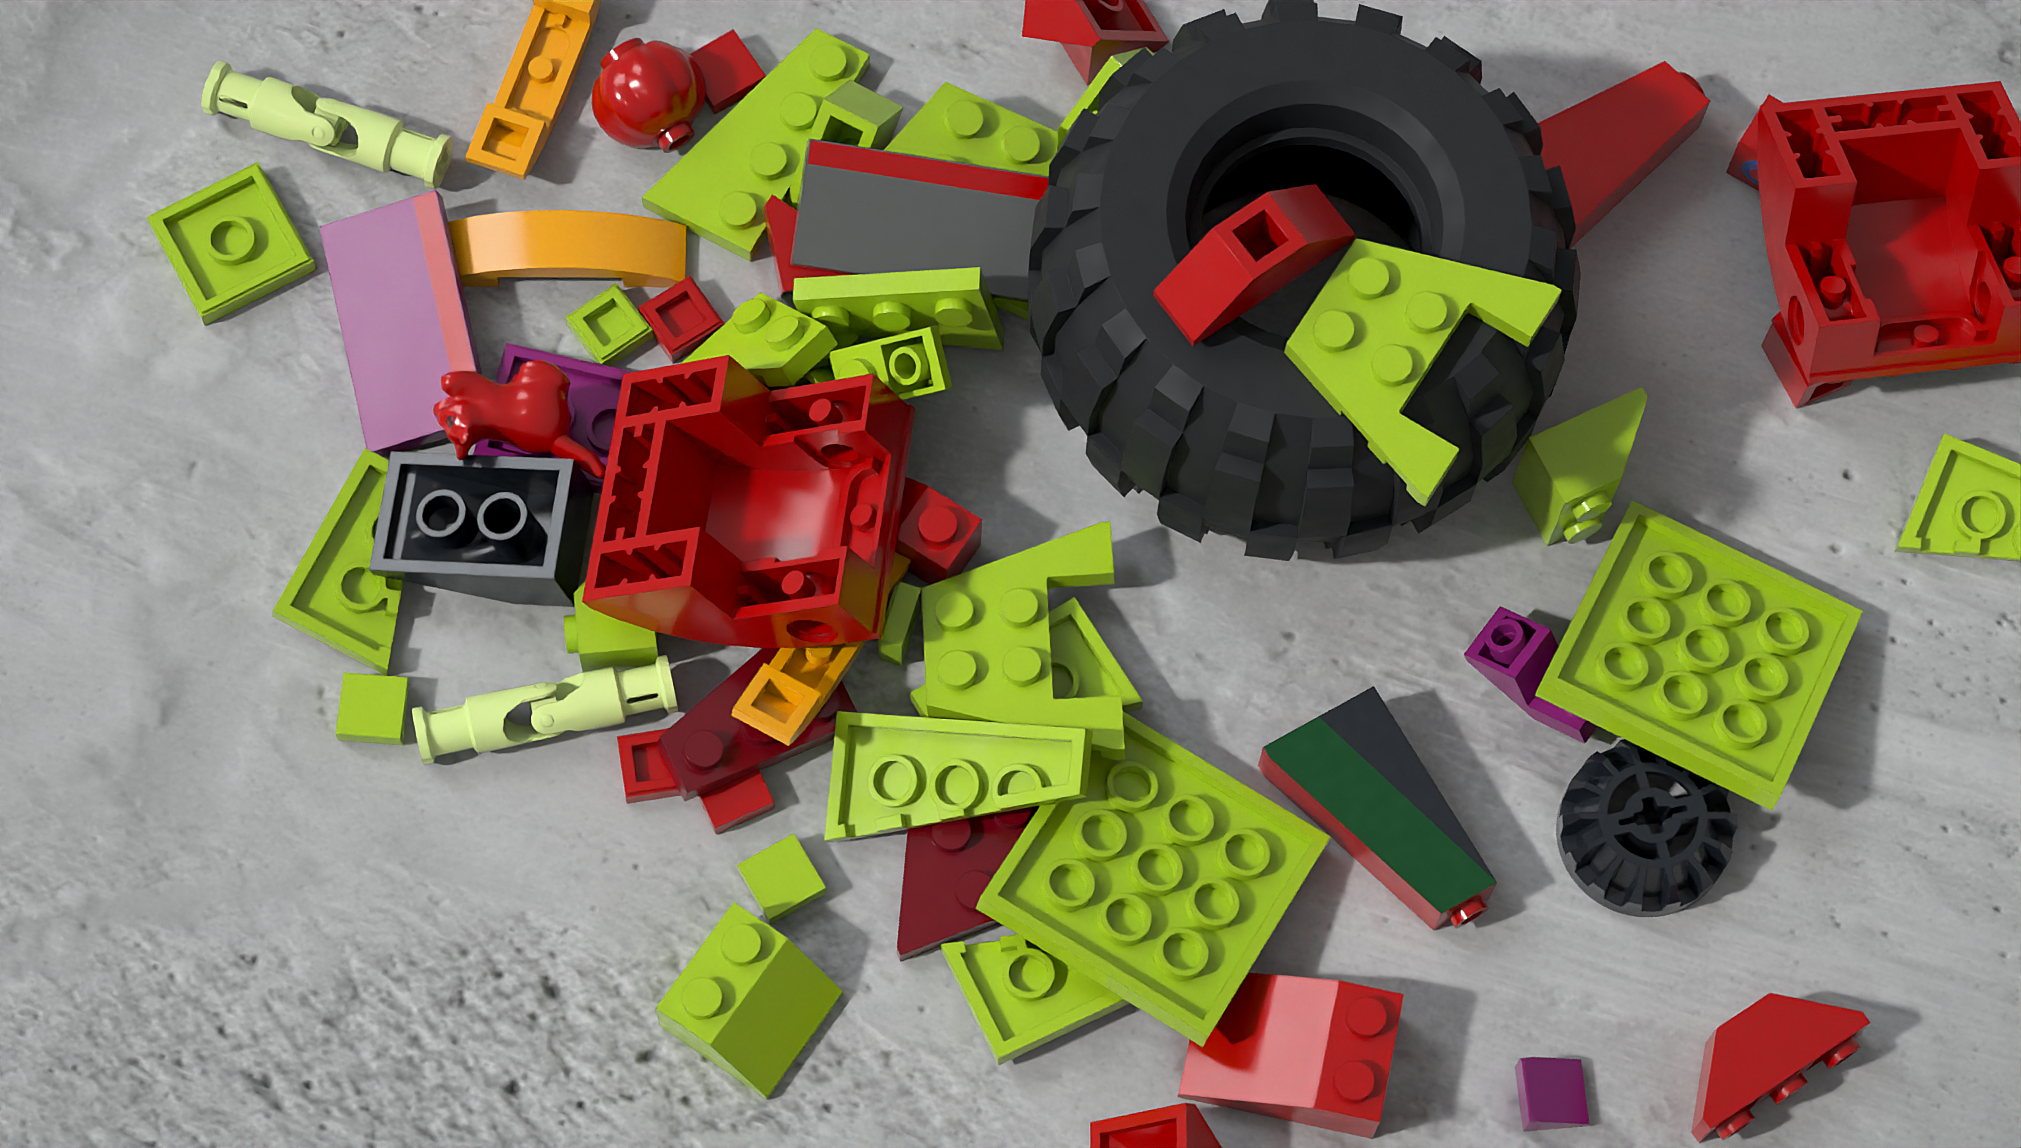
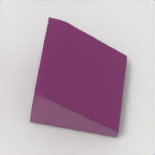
[1515,1057,1590,1132]

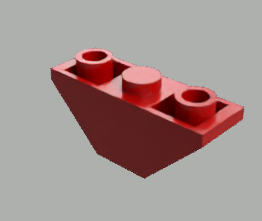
[1153,184,1356,346]
[1691,993,1870,1143]

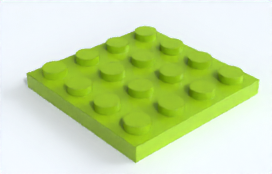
[1535,500,1863,811]
[976,711,1331,1047]

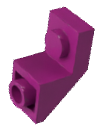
[1464,606,1598,744]

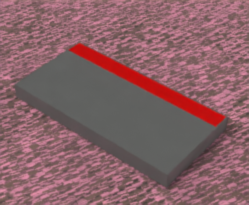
[790,138,1048,302]

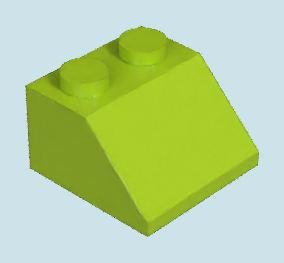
[1512,387,1648,546]
[656,902,843,1100]

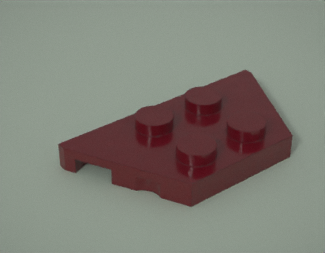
[897,805,1041,962]

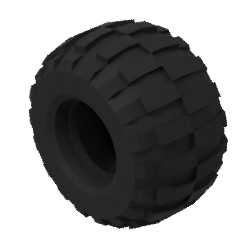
[1027,0,1581,561]

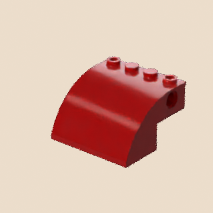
[1757,81,2021,384]
[582,355,916,648]

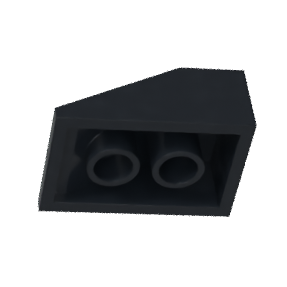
[369,451,594,607]

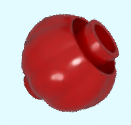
[591,38,706,153]

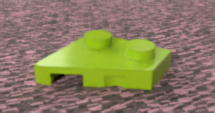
[682,292,838,387]

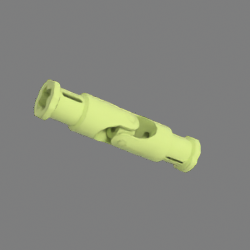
[201,60,453,190]
[412,655,678,765]

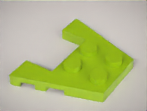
[884,81,1058,321]
[1284,238,1562,506]
[922,521,1126,760]

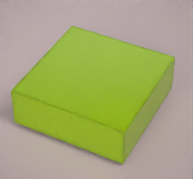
[565,283,654,367]
[878,582,921,666]
[335,672,410,745]
[737,833,826,925]

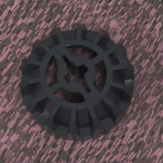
[1556,739,1738,917]

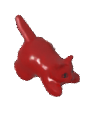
[433,360,606,479]

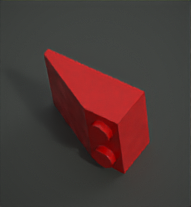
[1178,972,1404,1139]

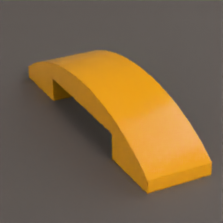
[465,0,601,180]
[448,210,687,287]
[731,552,911,746]

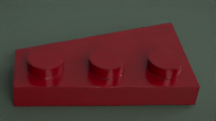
[657,648,858,802]

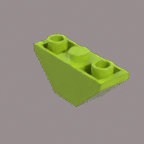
[784,325,953,400]

